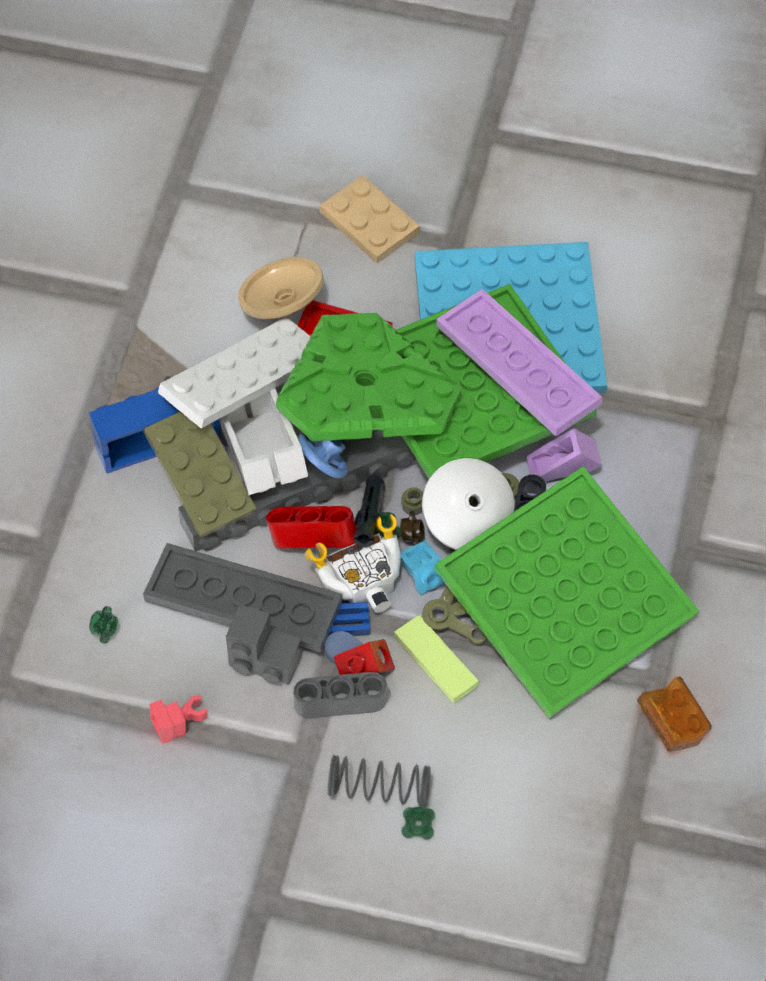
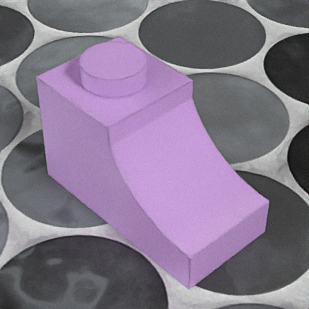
[526,428,602,482]

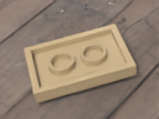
[320,175,420,264]

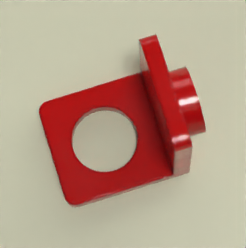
[334,639,395,675]

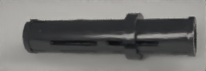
[354,475,385,547]

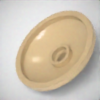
[238,257,324,320]

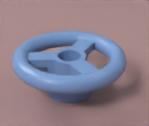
[298,433,348,478]

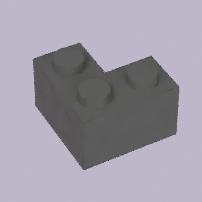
[226,604,302,685]

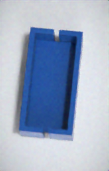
[89,387,221,474]

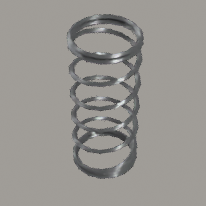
[328,755,431,808]

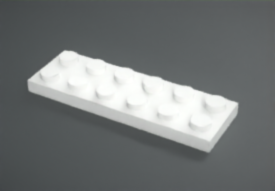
[158,317,311,428]

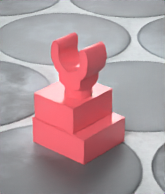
[149,695,207,744]

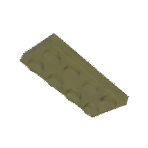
[144,411,257,539]

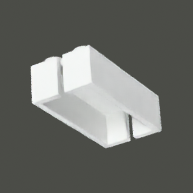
[219,388,308,495]

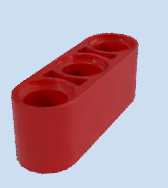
[266,506,356,548]

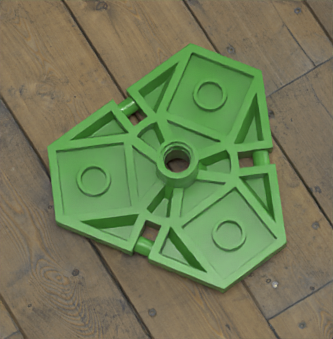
[276,313,461,441]

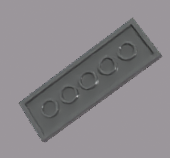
[143,543,343,653]

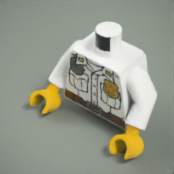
[305,514,401,613]

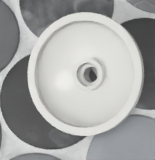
[422,458,515,550]

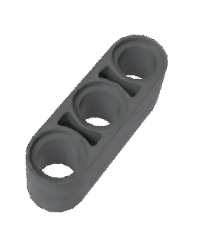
[293,672,387,718]

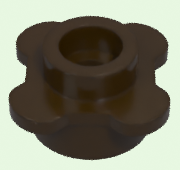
[400,511,424,545]

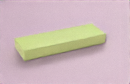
[394,615,479,704]

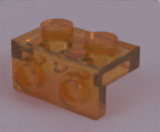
[637,676,712,752]

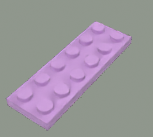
[436,289,603,436]

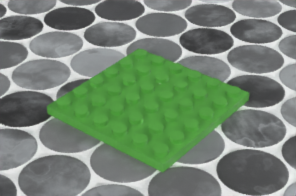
[397,284,597,479]
[434,466,700,719]

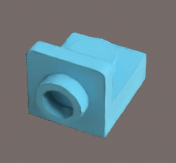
[400,541,445,594]

